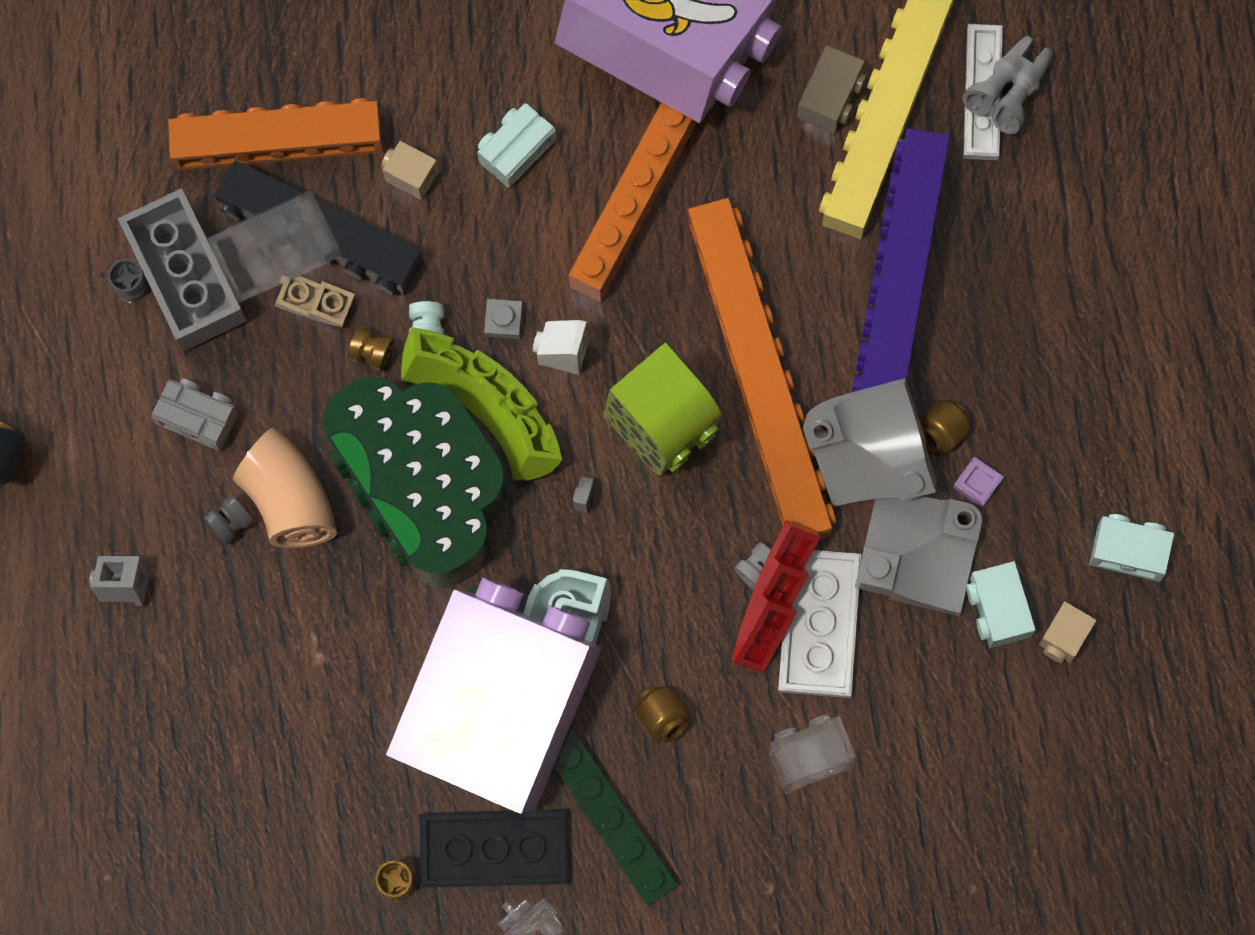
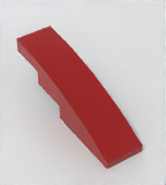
[731,520,821,673]

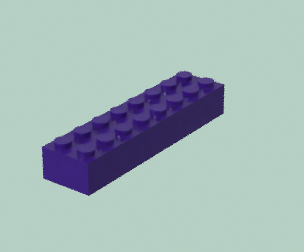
[852,128,949,392]

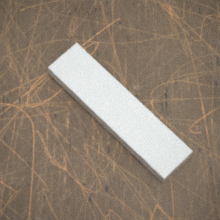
[963,24,1003,160]

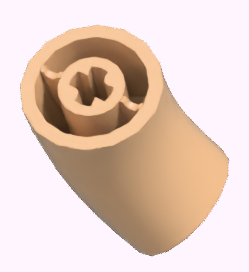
[233,427,337,548]

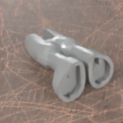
[962,36,1053,134]

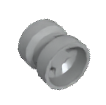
[734,542,771,590]

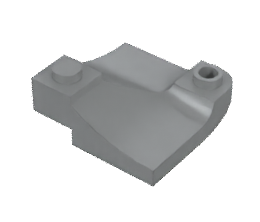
[803,378,937,507]
[855,496,982,616]

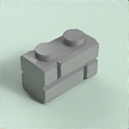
[152,378,238,451]

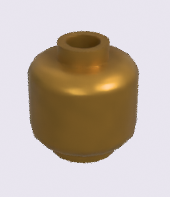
[919,400,970,452]
[635,687,689,742]

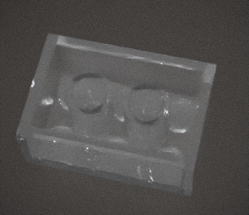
[207,190,342,303]

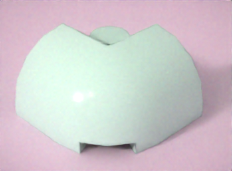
[523,569,611,644]

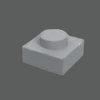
[484,299,523,339]

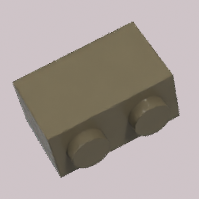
[797,45,867,133]

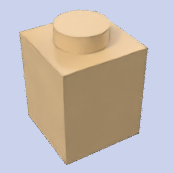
[381,141,439,200]
[1039,601,1096,663]

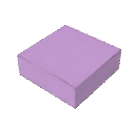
[953,456,1004,508]

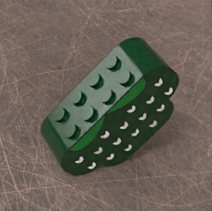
[323,377,507,588]

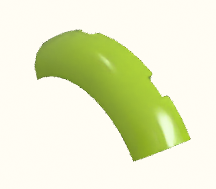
[401,327,562,481]

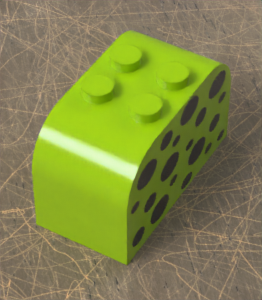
[603,342,721,475]

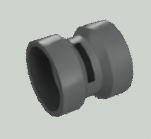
[108,258,148,302]
[203,495,254,545]

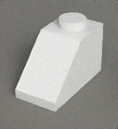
[533,320,589,375]

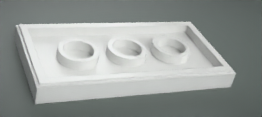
[778,550,861,698]

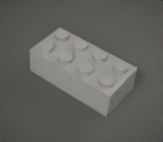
[118,188,247,352]

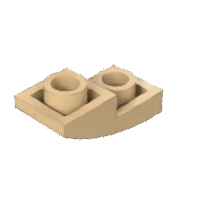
[275,271,355,327]

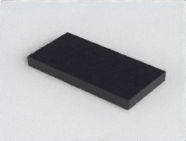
[419,810,568,889]

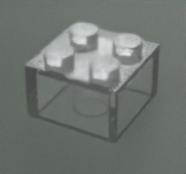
[768,714,856,794]

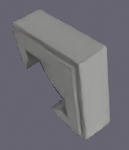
[573,476,595,513]

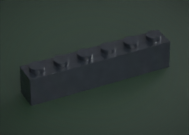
[215,160,424,296]

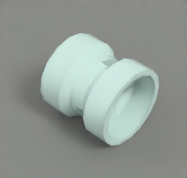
[409,301,444,335]

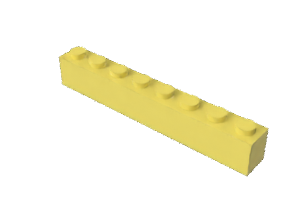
[819,0,954,239]

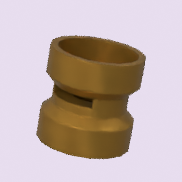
[347,326,394,372]
[375,860,415,901]

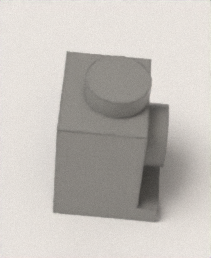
[89,556,149,606]

